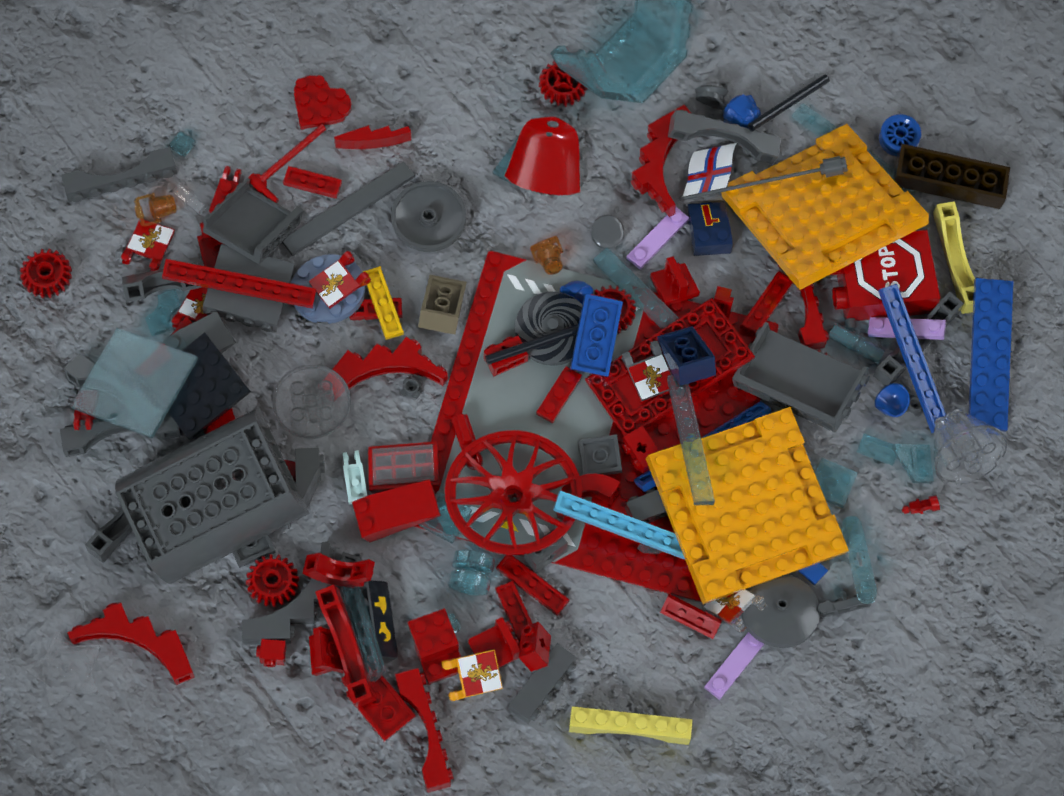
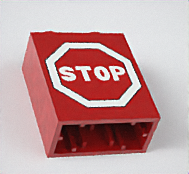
[829,230,940,321]

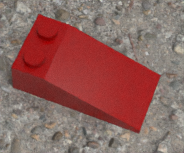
[352,479,441,543]

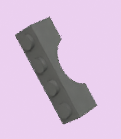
[122,262,202,302]

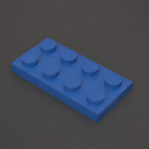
[570,294,623,377]

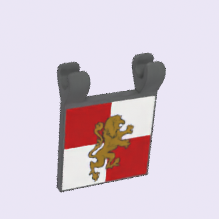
[622,341,677,402]

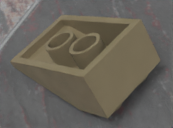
[418,275,467,335]

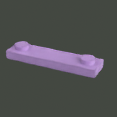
[626,207,689,270]
[868,317,946,340]
[704,632,765,700]

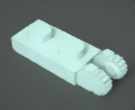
[342,450,367,504]

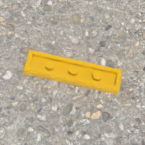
[362,266,404,340]

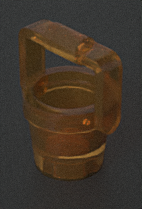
[134,193,176,226]
[530,236,564,275]

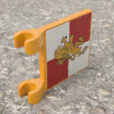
[442,649,503,701]

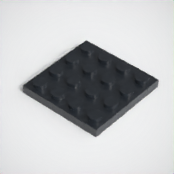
[145,332,251,440]

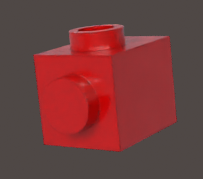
[256,639,287,667]

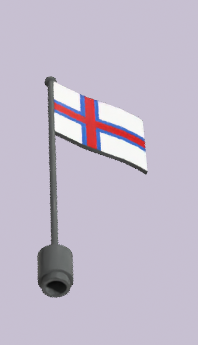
[679,143,848,202]

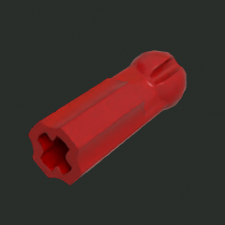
[451,414,484,470]

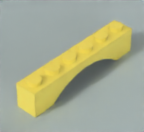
[933,201,975,314]
[569,706,692,745]

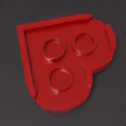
[294,75,351,130]

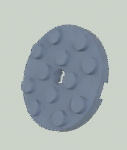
[291,254,366,324]

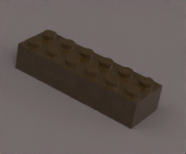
[893,144,1010,209]

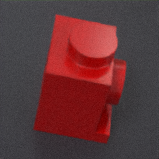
[714,286,734,318]

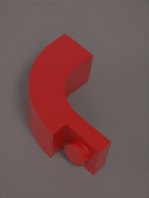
[556,474,621,521]
[302,552,375,587]

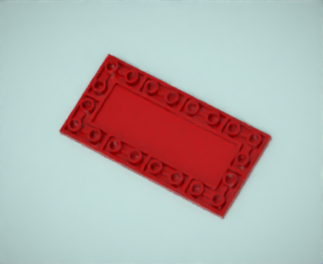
[585,298,755,436]

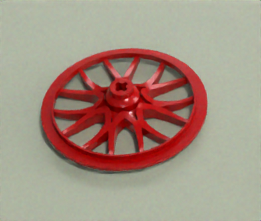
[445,430,582,555]

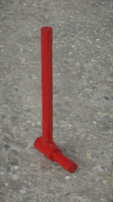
[248,124,326,203]

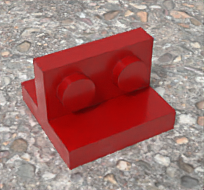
[650,256,700,306]
[309,627,344,676]

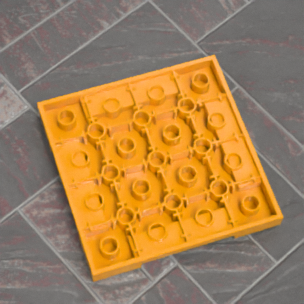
[721,124,929,290]
[646,407,849,604]

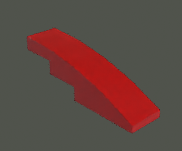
[334,125,411,149]

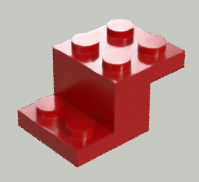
[407,608,461,684]

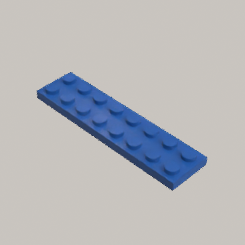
[968,278,1013,431]

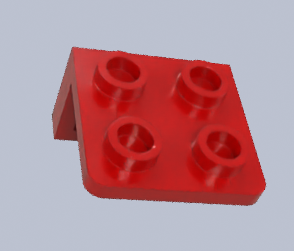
[468,617,520,668]

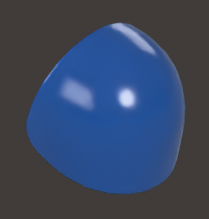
[560,281,593,305]
[874,383,910,417]

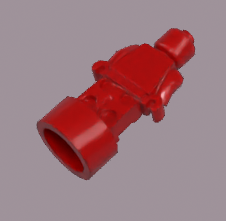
[901,495,940,514]

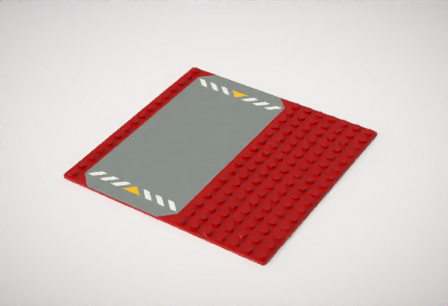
[413,251,779,602]

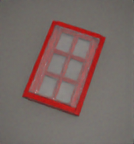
[368,441,439,491]

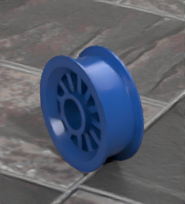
[879,114,921,157]

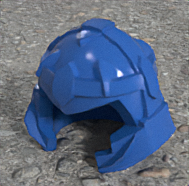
[723,94,761,129]

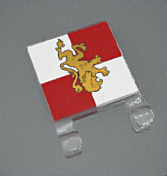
[703,589,767,633]

